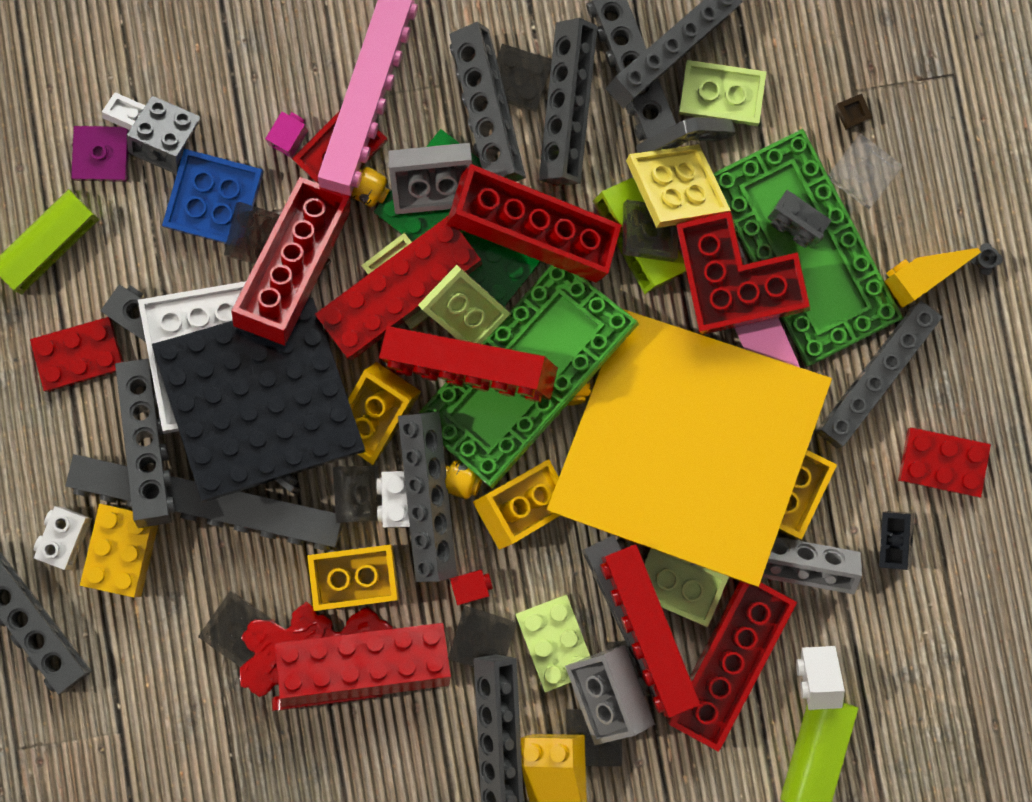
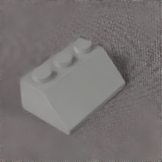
[388,143,472,214]
[565,645,655,745]

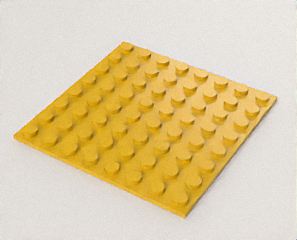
[547,309,832,587]

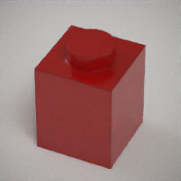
[450,569,493,605]

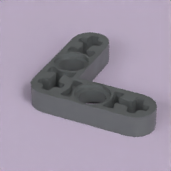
[636,117,736,153]

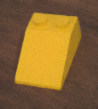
[884,248,981,308]
[348,362,421,465]
[473,459,560,550]
[521,734,587,802]

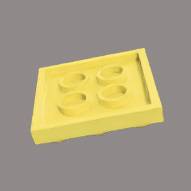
[626,144,731,228]

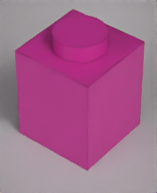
[265,111,308,158]

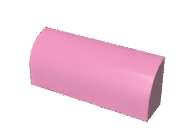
[735,318,800,367]

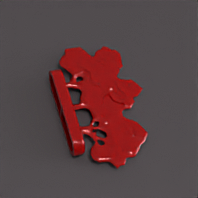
[240,601,393,711]

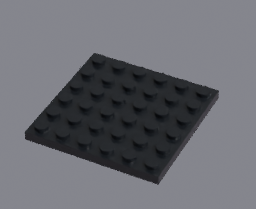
[152,298,365,503]

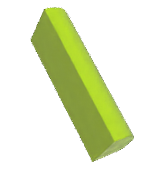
[592,177,686,294]
[0,189,100,295]
[780,702,858,802]

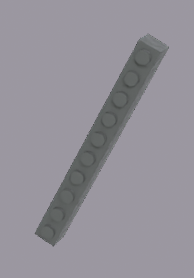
[65,454,345,552]

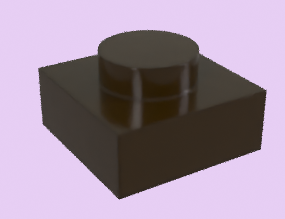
[835,93,872,130]

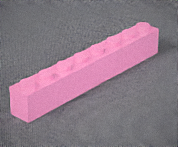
[318,0,418,196]

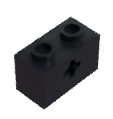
[879,511,915,570]

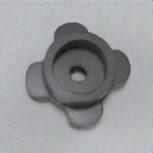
[970,243,1003,275]

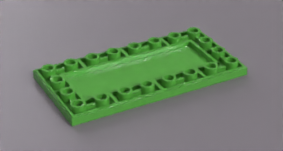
[713,129,903,368]
[419,265,639,489]

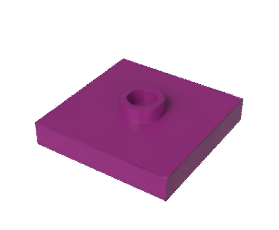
[71,126,130,182]

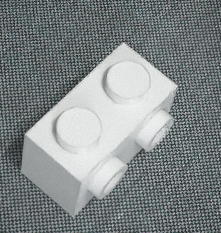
[377,471,410,528]
[34,506,92,570]
[796,646,845,710]

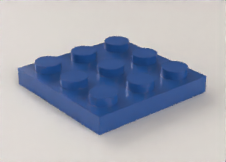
[162,149,264,248]

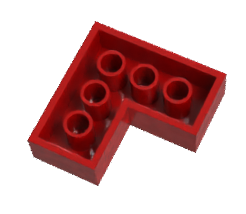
[676,211,811,335]

